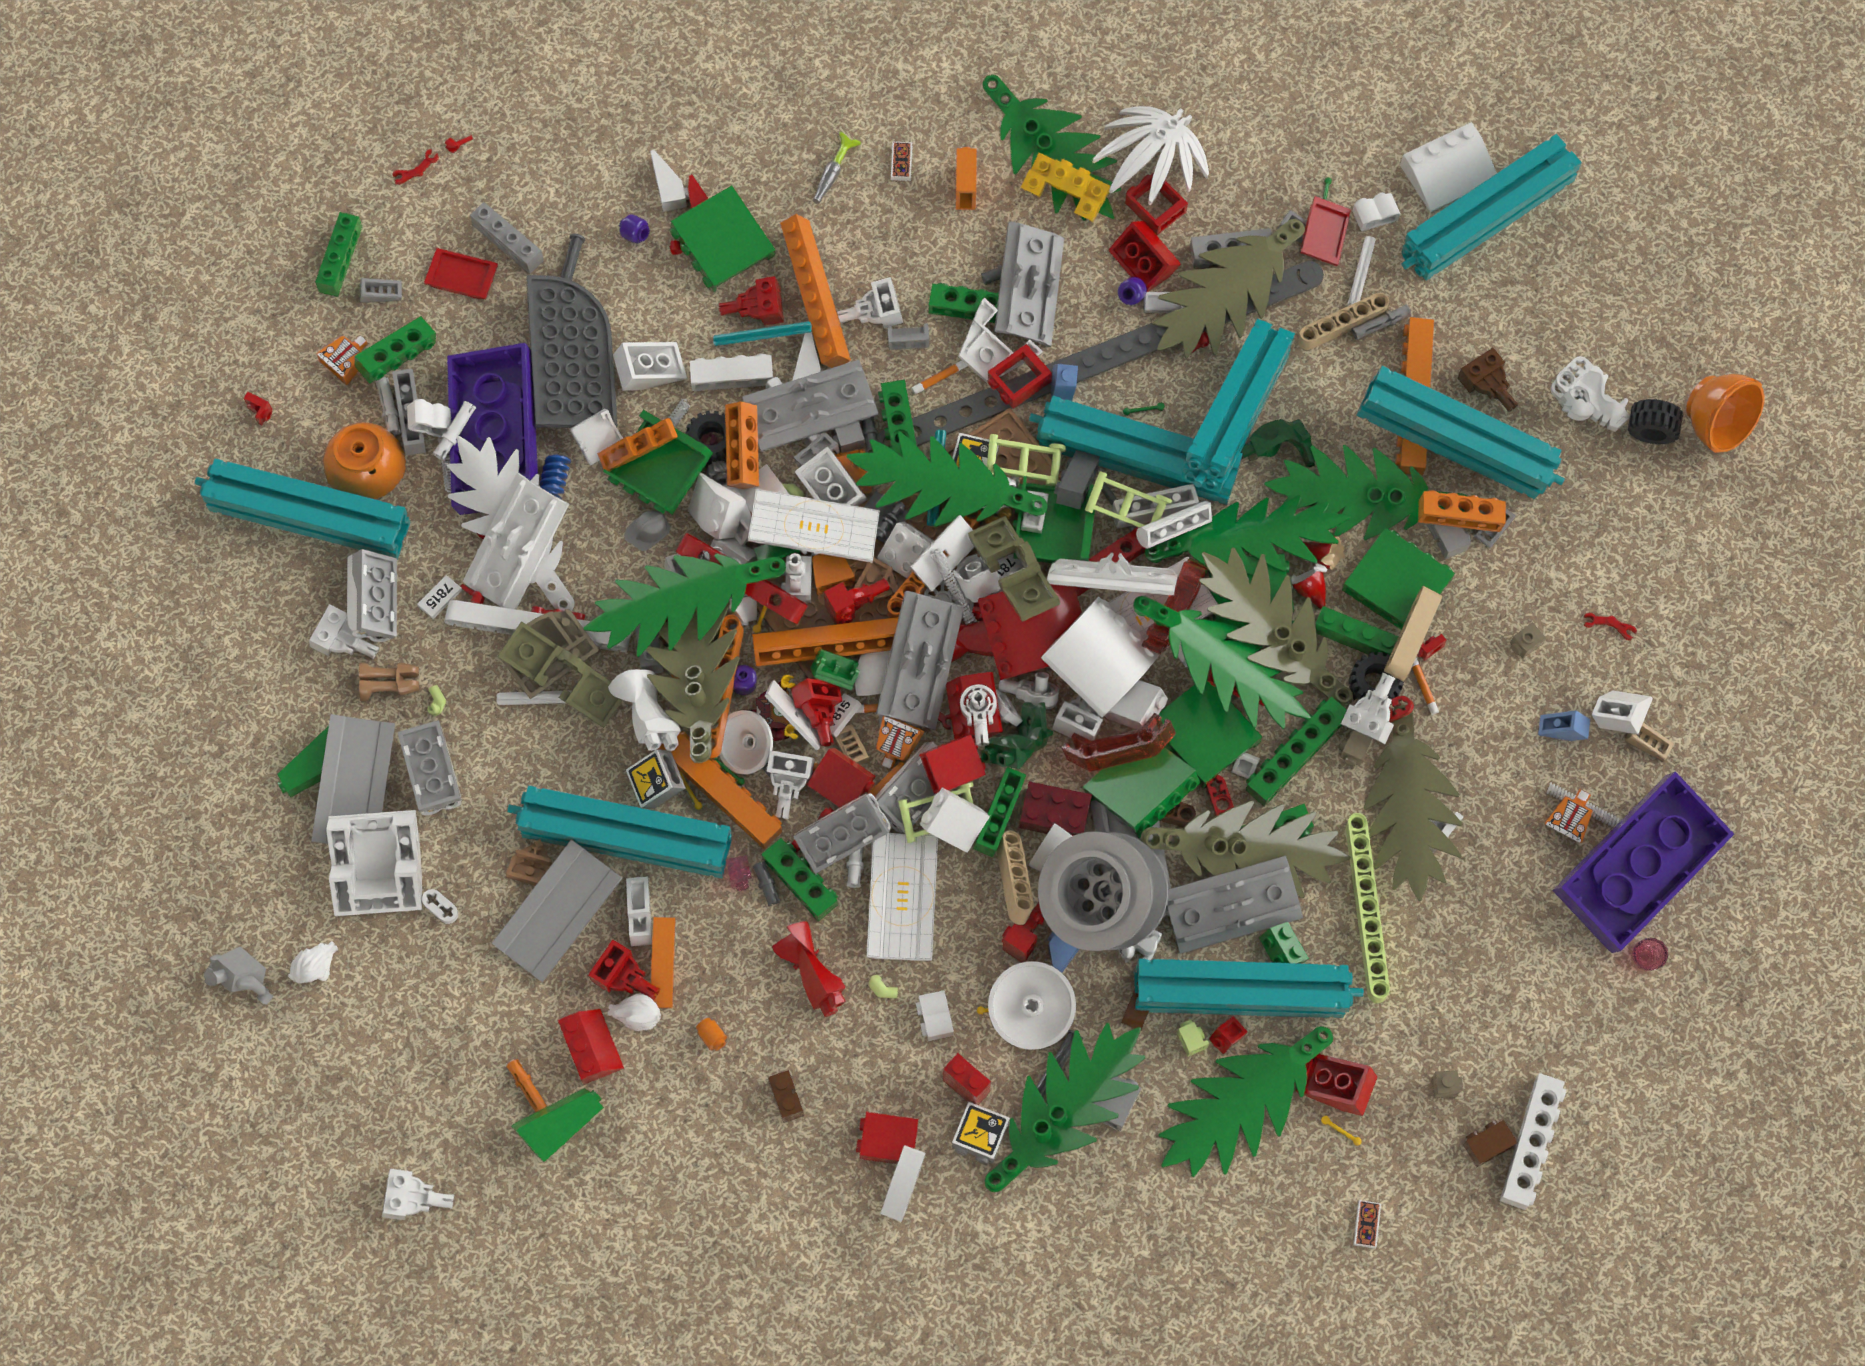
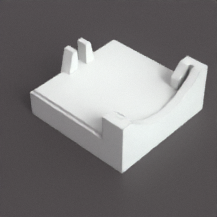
[569,409,623,465]

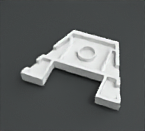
[958,298,1043,384]

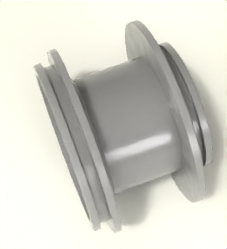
[1038,832,1168,951]

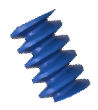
[539,455,571,500]

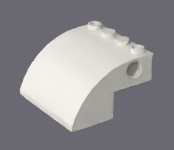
[1041,596,1159,717]
[326,810,422,916]

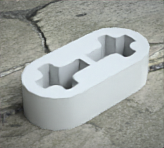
[422,889,458,924]

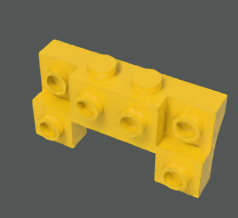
[1021,153,1111,222]

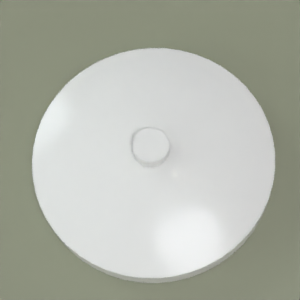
[988,961,1076,1050]

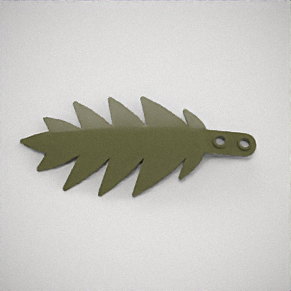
[1152,219,1305,359]
[1199,547,1353,707]
[646,576,740,763]
[1364,705,1463,901]
[1141,800,1351,899]

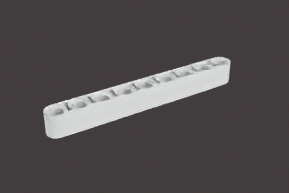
[444,600,631,652]

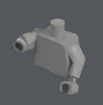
[204,946,273,1005]

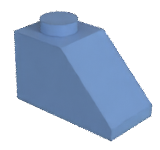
[1050,364,1078,402]
[1538,710,1590,741]
[1048,932,1079,973]

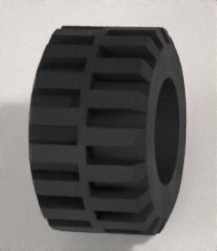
[1628,399,1683,445]
[685,410,727,467]
[1348,652,1404,700]

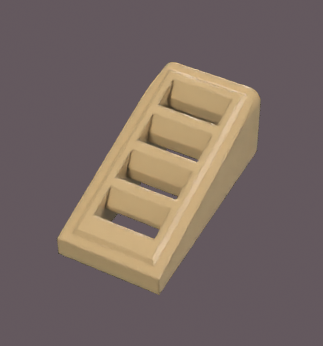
[1624,722,1674,762]
[834,724,869,765]

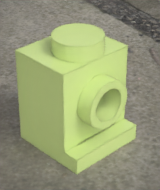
[1177,1020,1209,1057]

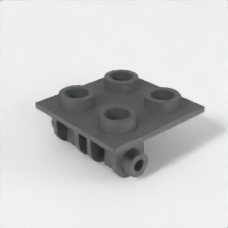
[864,491,909,544]

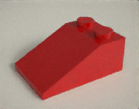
[1296,1054,1378,1116]

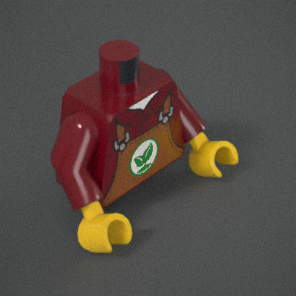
[749,675,798,741]

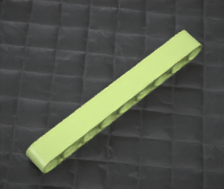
[1346,813,1390,1003]

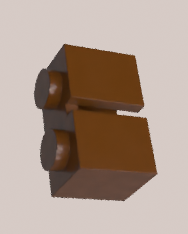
[768,1070,804,1123]
[1463,1120,1518,1167]

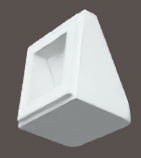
[1231,752,1260,779]

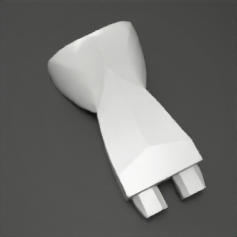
[608,669,681,751]

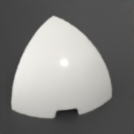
[855,651,891,696]
[1028,823,1072,871]

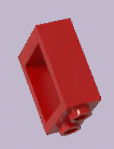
[1125,172,1188,235]
[987,344,1052,409]

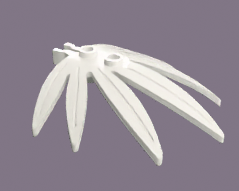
[1092,106,1209,205]

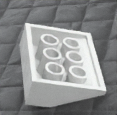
[1400,122,1497,213]

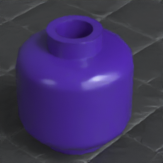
[619,214,650,244]
[1118,277,1147,305]
[733,665,757,695]

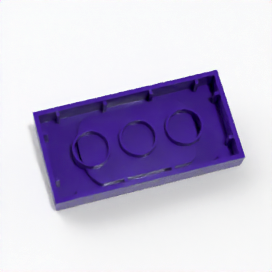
[447,343,538,515]
[1552,771,1734,953]

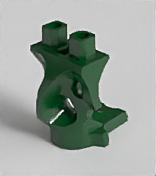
[1240,419,1315,467]
[981,702,1053,769]

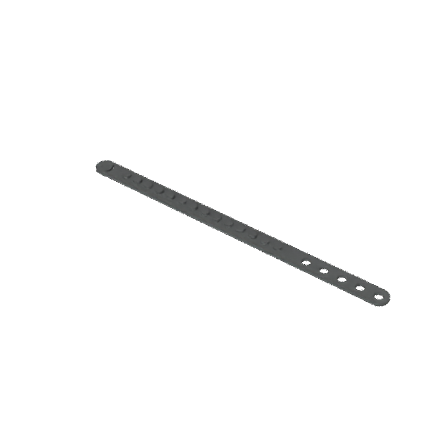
[877,261,1324,446]

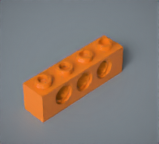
[725,401,759,489]
[1418,490,1506,532]

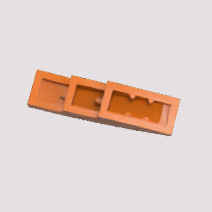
[597,418,678,471]
[651,917,676,1008]

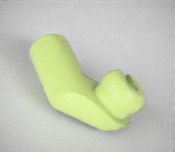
[782,484,804,497]
[869,975,898,998]

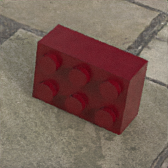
[1019,781,1092,836]

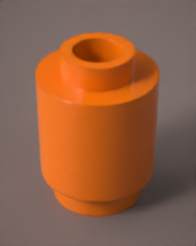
[696,1017,727,1051]

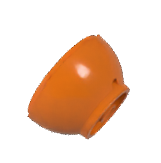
[1686,374,1765,453]
[323,422,406,500]

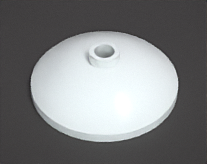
[719,710,773,774]

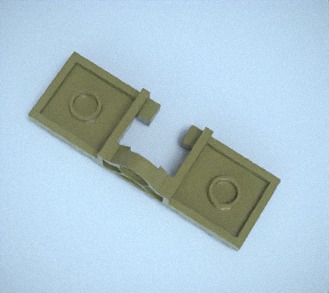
[968,516,1060,622]
[497,621,622,728]

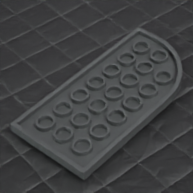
[526,275,618,428]

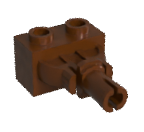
[1457,347,1518,412]

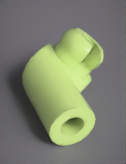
[427,685,446,716]

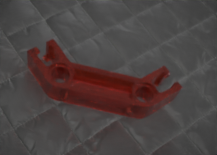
[1142,558,1208,655]
[1061,713,1176,771]

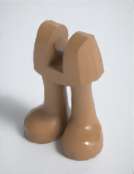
[359,663,420,702]

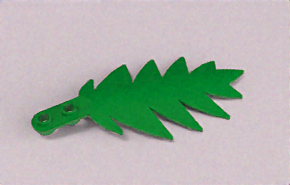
[982,75,1121,221]
[846,432,1048,527]
[1264,444,1467,540]
[1145,495,1351,576]
[583,554,786,657]
[1133,596,1311,729]
[984,1022,1145,1192]
[1158,1026,1333,1177]

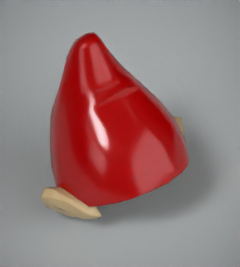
[1303,536,1345,570]

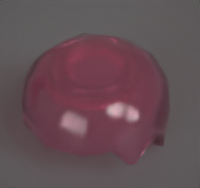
[1632,938,1669,971]

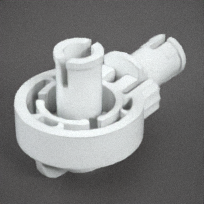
[999,672,1059,709]
[960,685,997,746]

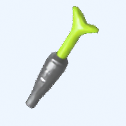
[813,132,861,204]

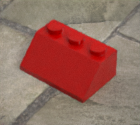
[1108,221,1181,292]
[946,672,1003,742]
[558,1009,624,1085]

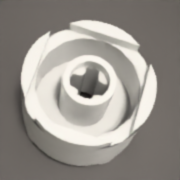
[953,554,1001,602]

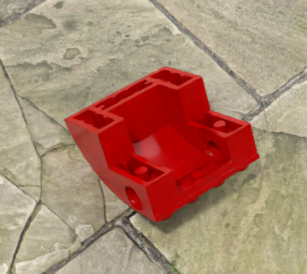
[978,584,1082,680]

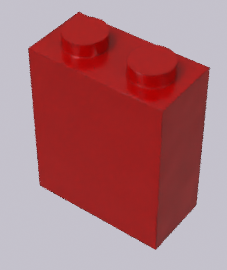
[919,735,986,794]
[807,748,876,808]
[943,1053,991,1106]
[856,1112,919,1164]

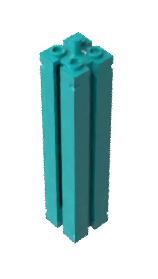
[1401,133,1582,281]
[1181,318,1295,493]
[1356,366,1565,499]
[1029,396,1243,505]
[195,458,411,560]
[507,785,732,879]
[1134,959,1364,1018]

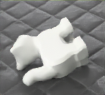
[1119,930,1162,963]

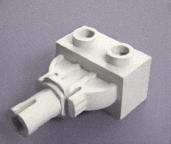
[837,277,904,328]
[781,553,812,603]
[309,604,379,659]
[1341,673,1395,744]
[1052,695,1103,747]
[767,751,814,819]
[382,1169,454,1220]

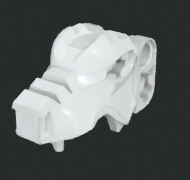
[1550,356,1630,432]

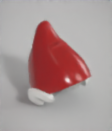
[1290,563,1327,609]

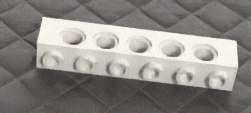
[1500,1073,1566,1210]

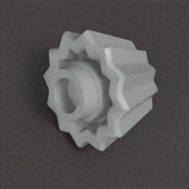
[707,460,727,486]

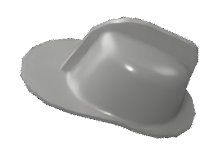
[624,511,671,551]

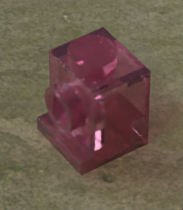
[726,855,752,891]

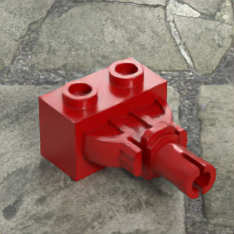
[719,276,784,326]
[824,578,890,625]
[791,678,843,747]
[1001,902,1044,963]
[588,939,660,1000]

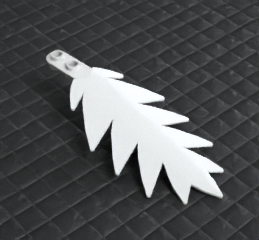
[447,436,575,611]

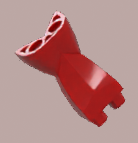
[951,620,994,663]
[772,921,846,1017]

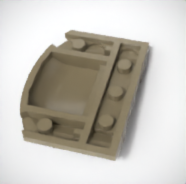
[502,609,599,699]

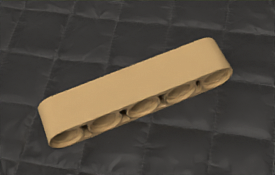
[1298,293,1389,350]
[1384,586,1442,681]
[997,830,1034,925]

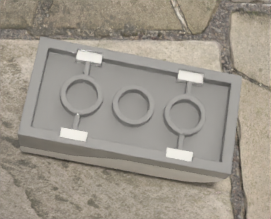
[347,549,397,642]
[397,720,462,815]
[875,742,937,833]
[794,793,891,874]

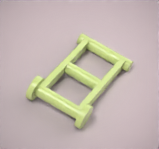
[987,434,1066,486]
[1085,471,1172,528]
[898,781,974,843]

